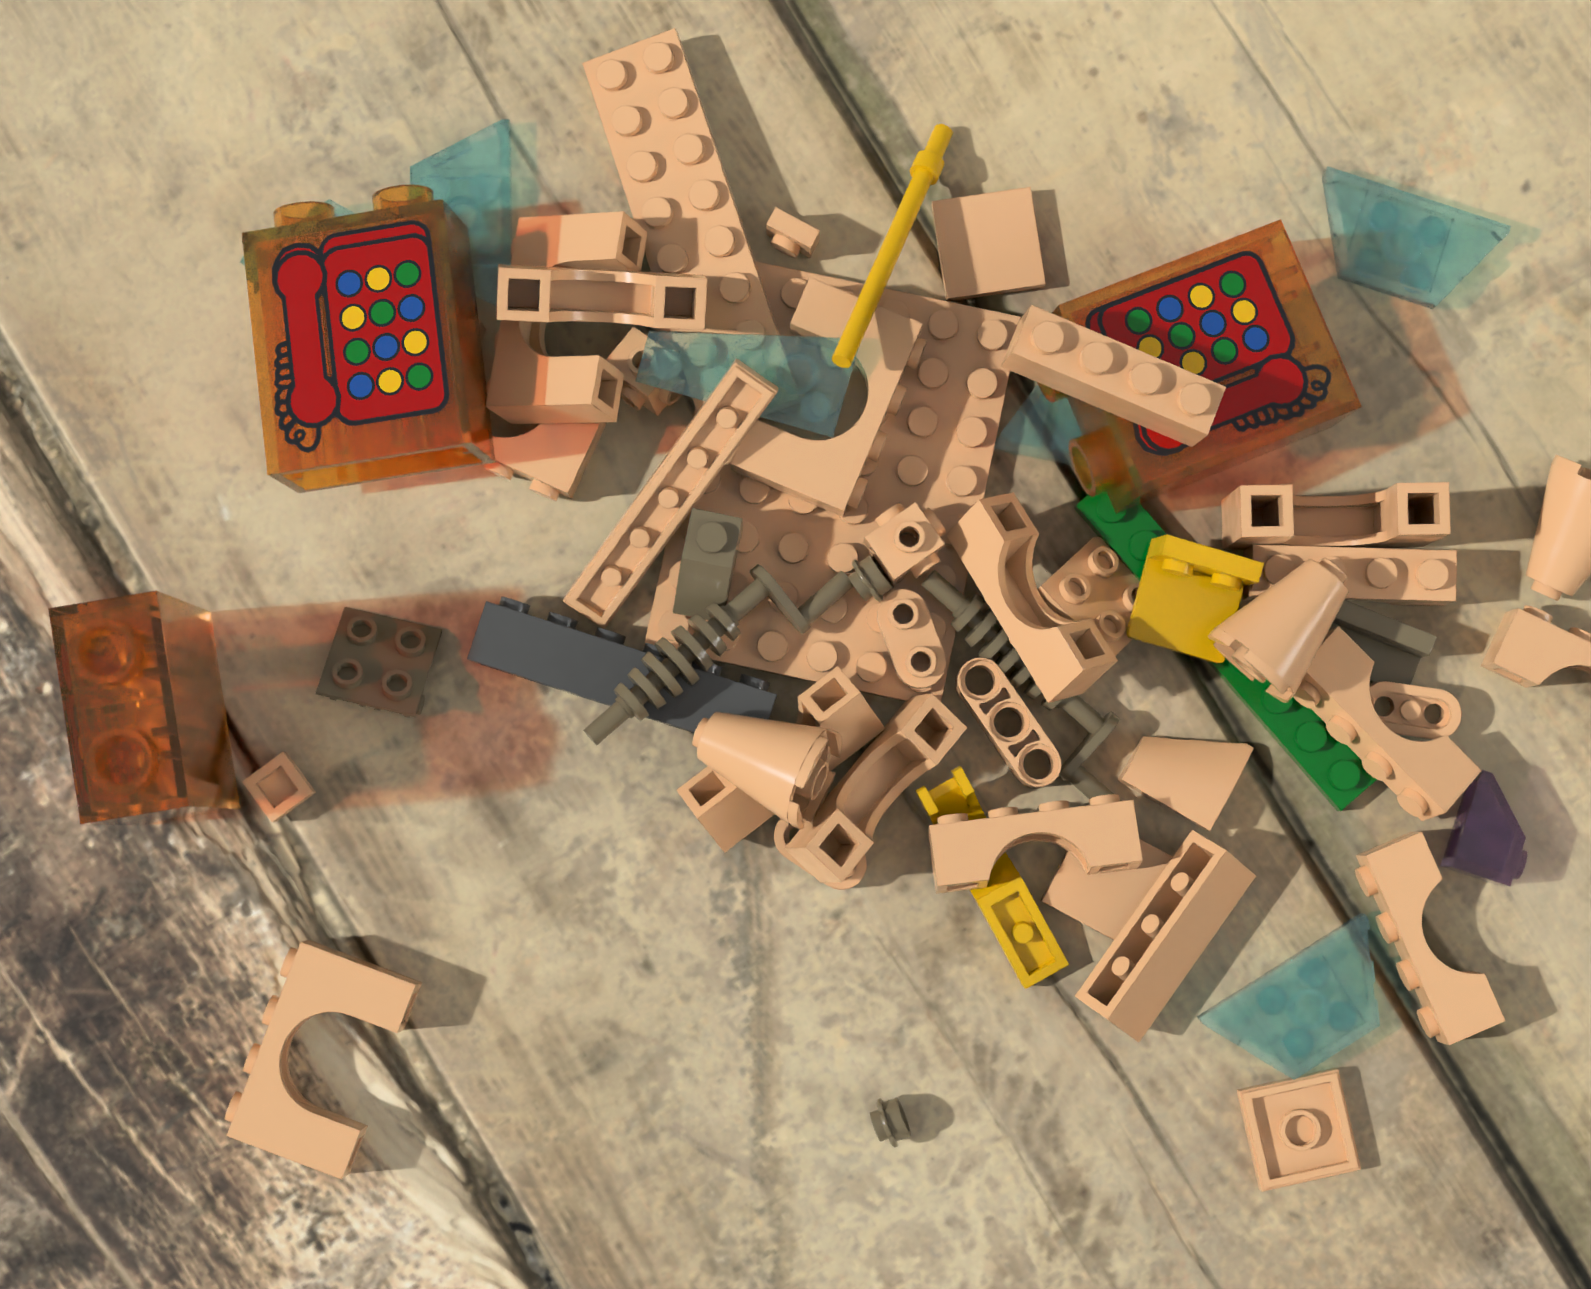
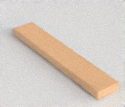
[563,358,779,629]

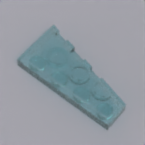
[635,330,859,438]

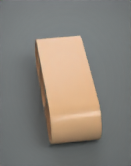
[955,658,1061,788]

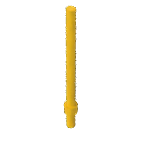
[832,124,953,368]

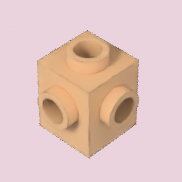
[606,326,687,416]
[863,502,946,584]

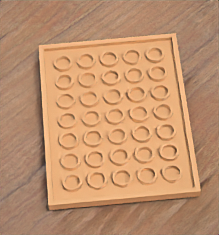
[644,261,1021,702]

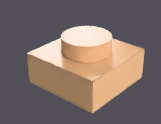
[766,207,820,258]
[242,751,316,823]

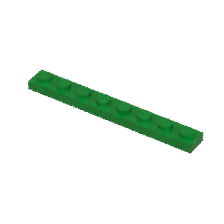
[1074,473,1377,811]

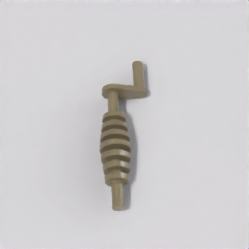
[583,564,853,745]
[921,570,1122,801]

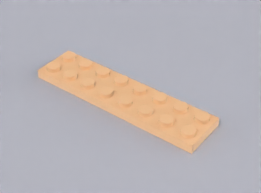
[582,28,802,417]

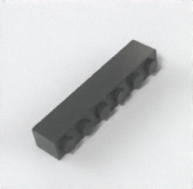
[467,596,777,733]

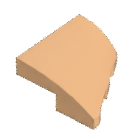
[1117,736,1254,831]

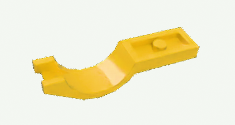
[915,766,1069,989]

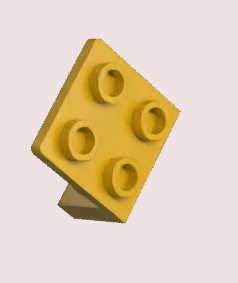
[1126,534,1264,663]

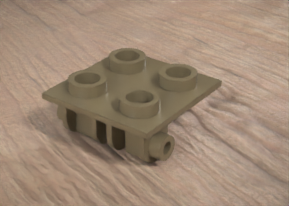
[316,607,442,717]

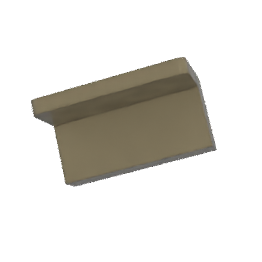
[1329,600,1437,685]

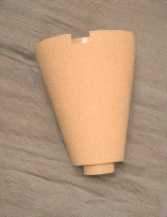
[1526,455,1591,601]
[1208,558,1349,703]
[692,712,842,829]

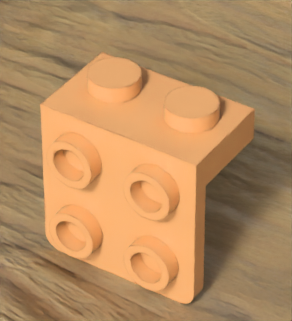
[1038,537,1140,656]

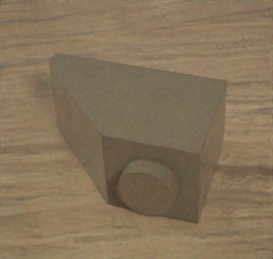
[673,508,743,621]

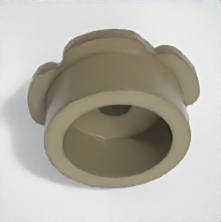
[848,554,894,602]
[870,1097,911,1147]

